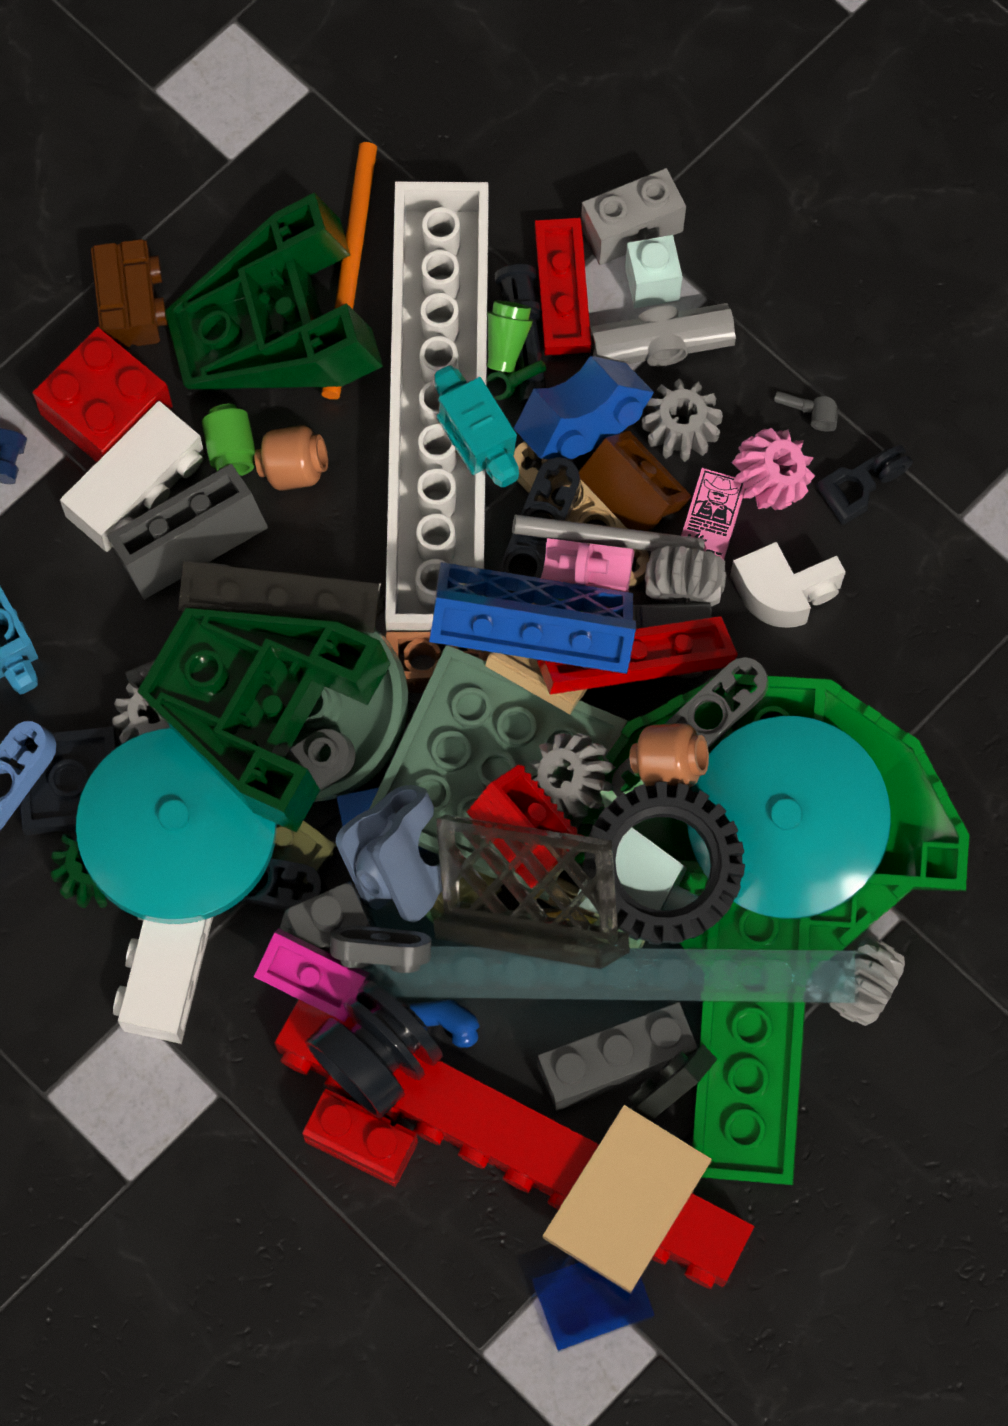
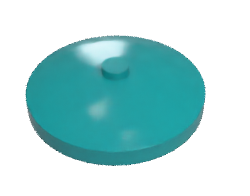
[687,716,891,919]
[76,728,277,924]

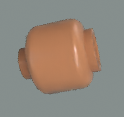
[254,425,328,491]
[630,723,709,788]

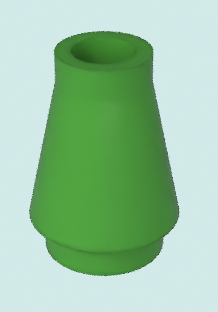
[487,300,533,372]

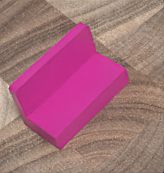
[254,928,369,1022]

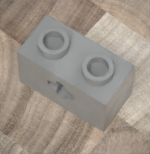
[581,168,686,265]

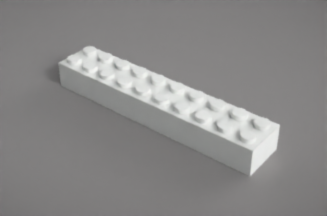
[385,182,489,632]

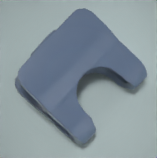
[336,785,460,922]

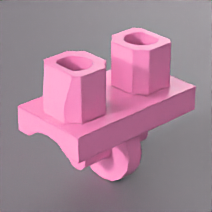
[541,538,634,592]

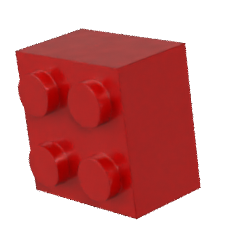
[32,327,173,462]

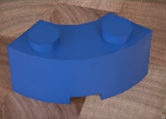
[514,356,654,460]

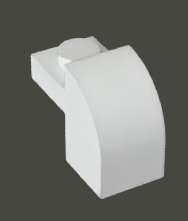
[730,542,845,628]

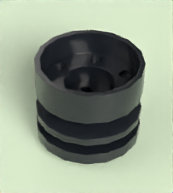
[305,980,443,1118]

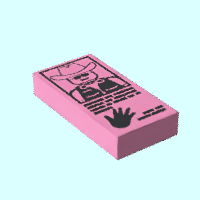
[681,468,746,560]

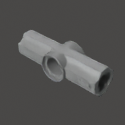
[590,303,736,367]

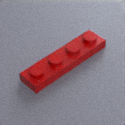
[536,616,738,695]

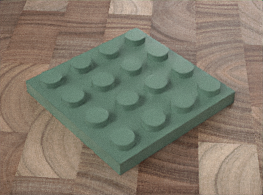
[369,645,627,901]

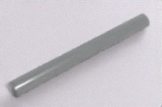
[512,514,704,551]

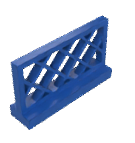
[429,562,636,674]

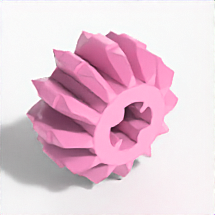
[731,428,815,511]

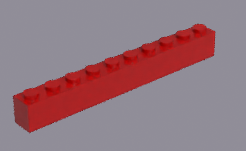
[275,1000,755,1289]

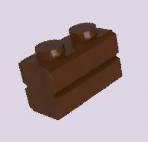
[91,239,167,348]

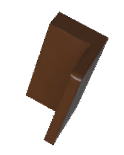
[579,431,692,532]

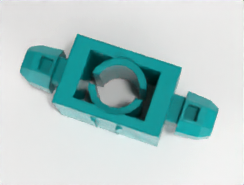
[434,365,519,487]

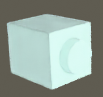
[625,235,683,309]

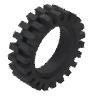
[583,782,745,945]

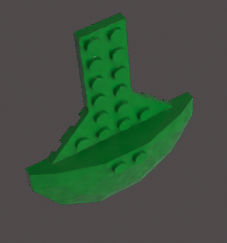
[565,674,969,1185]

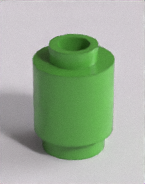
[201,404,255,476]

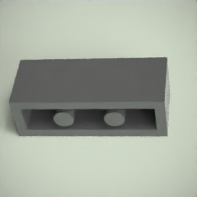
[107,463,268,600]
[537,1002,698,1113]

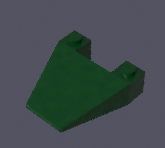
[166,192,383,389]
[137,608,391,833]

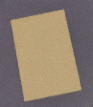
[543,1105,712,1294]

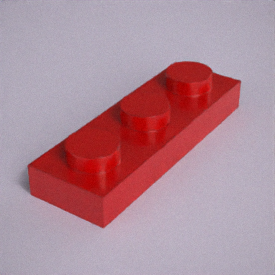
[535,218,591,355]

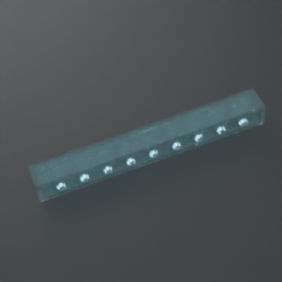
[358,946,859,1004]

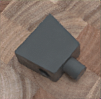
[280,882,380,953]

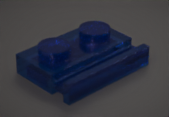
[532,1262,655,1353]

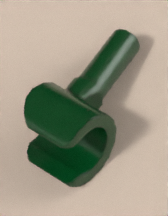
[486,360,546,400]

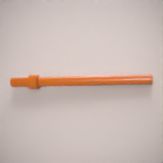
[321,142,377,399]

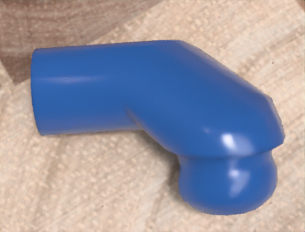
[410,999,480,1048]

